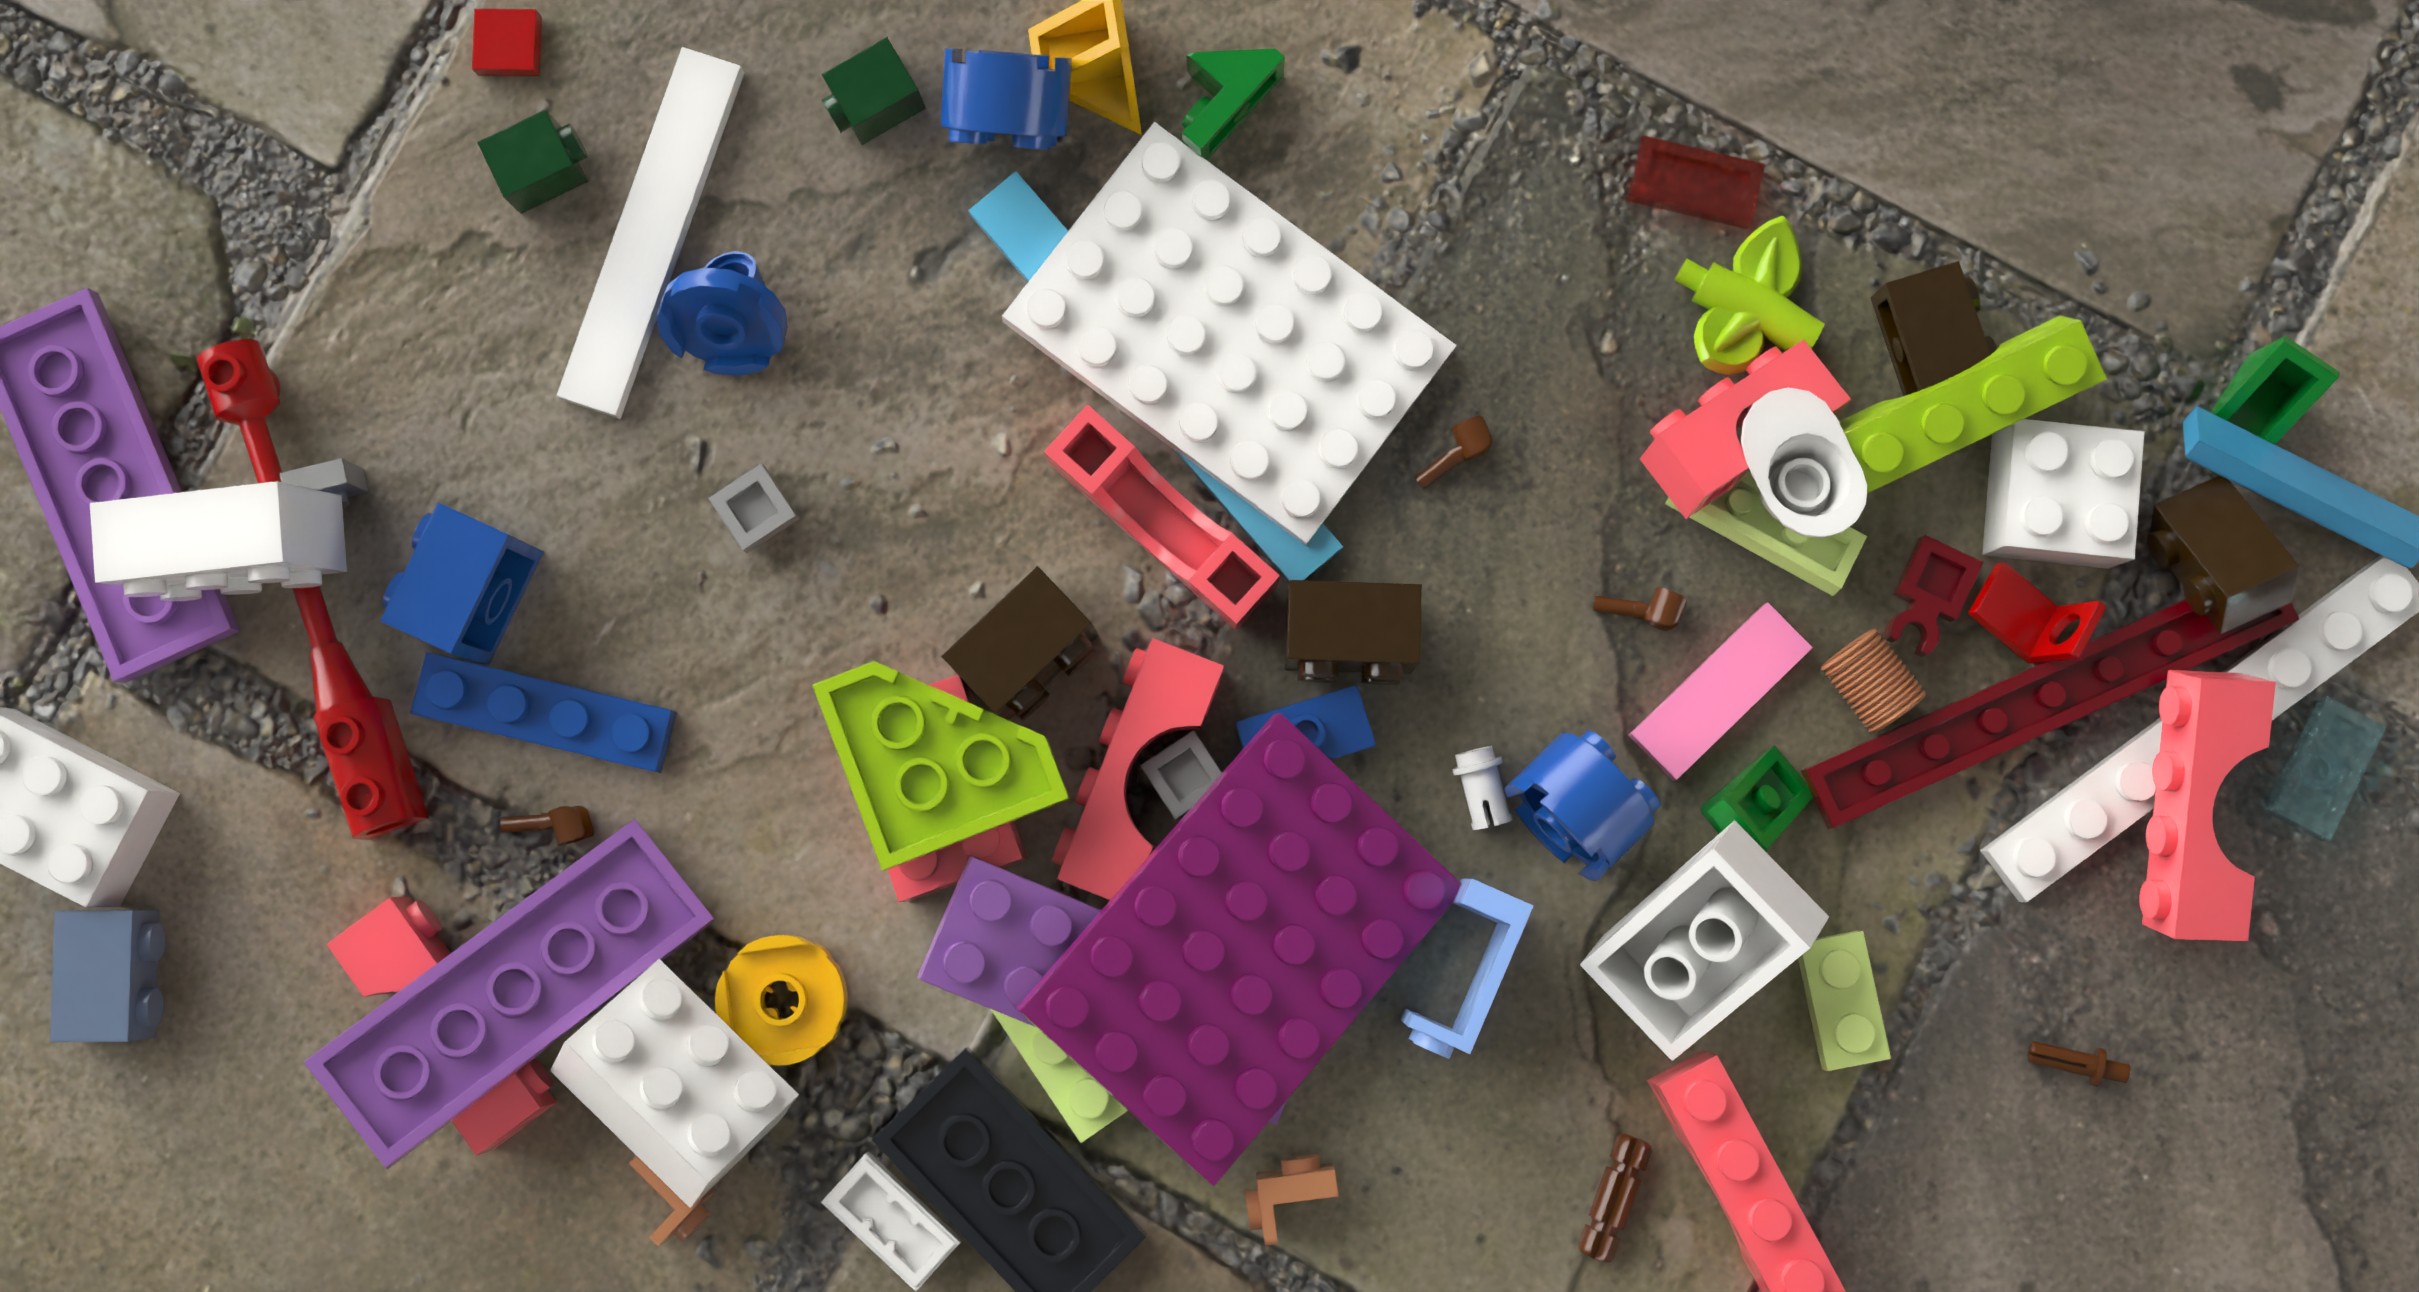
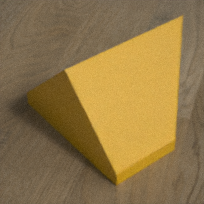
[1028,0,1142,136]

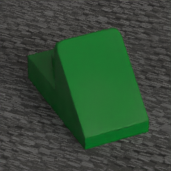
[1181,48,1285,160]
[1700,745,1813,851]

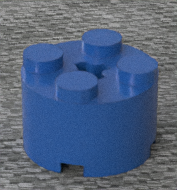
[941,48,1072,149]
[1505,730,1661,881]

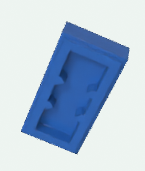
[1235,685,1376,760]

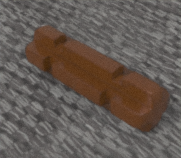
[1578,1134,1652,1263]

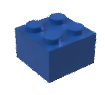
[380,502,544,665]

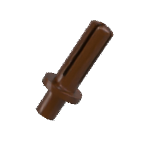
[2028,1041,2130,1087]

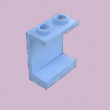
[1400,879,1533,1059]

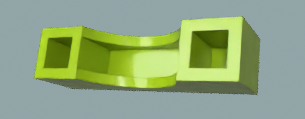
[1839,316,2107,493]

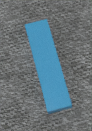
[2183,406,2419,569]

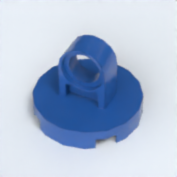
[656,251,788,376]

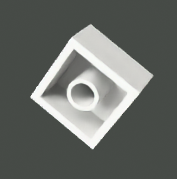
[1982,419,2144,569]

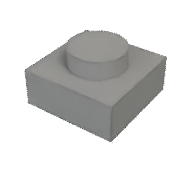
[279,458,368,508]
[708,463,800,554]
[1140,730,1222,820]

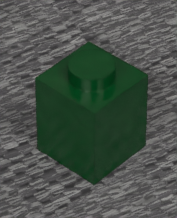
[821,37,926,145]
[477,109,588,214]

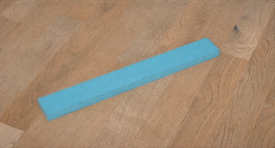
[968,171,1343,583]

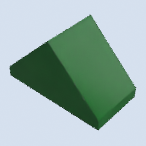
[2210,336,2340,444]

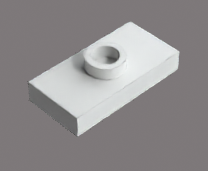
[821,1151,963,1291]

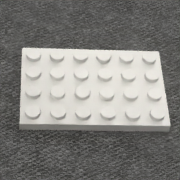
[1002,122,1456,546]

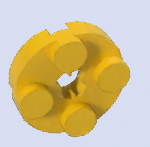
[715,935,848,1066]

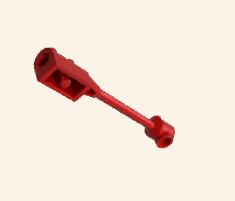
[196,339,430,840]

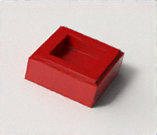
[472,9,542,76]

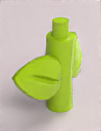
[1674,216,1825,375]

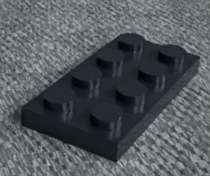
[872,1047,1147,1292]

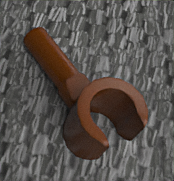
[1415,415,1492,489]
[1593,587,1687,631]
[500,806,594,846]

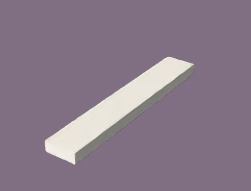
[556,47,745,419]

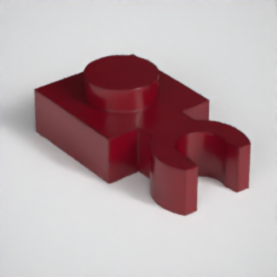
[1884,535,1984,657]

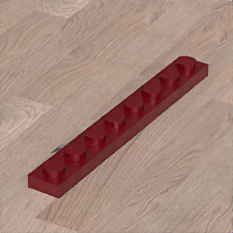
[1801,598,2300,829]

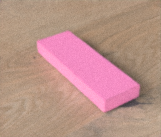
[1628,602,1813,781]

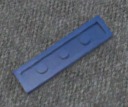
[410,652,677,773]

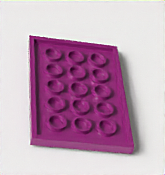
[1015,713,1461,1186]

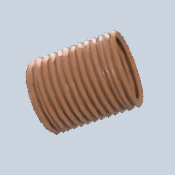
[1821,628,1926,733]

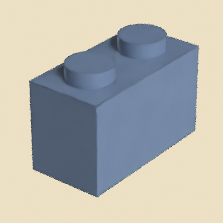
[50,910,166,1042]

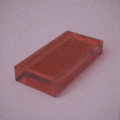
[1626,135,1765,229]

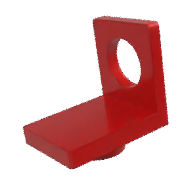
[1969,562,2106,664]

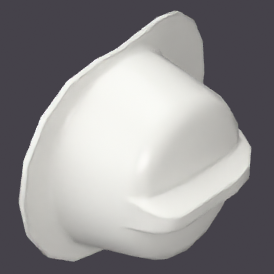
[1741,387,1867,538]

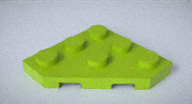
[812,661,1070,871]

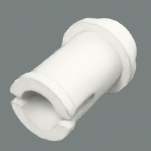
[1452,746,1513,830]

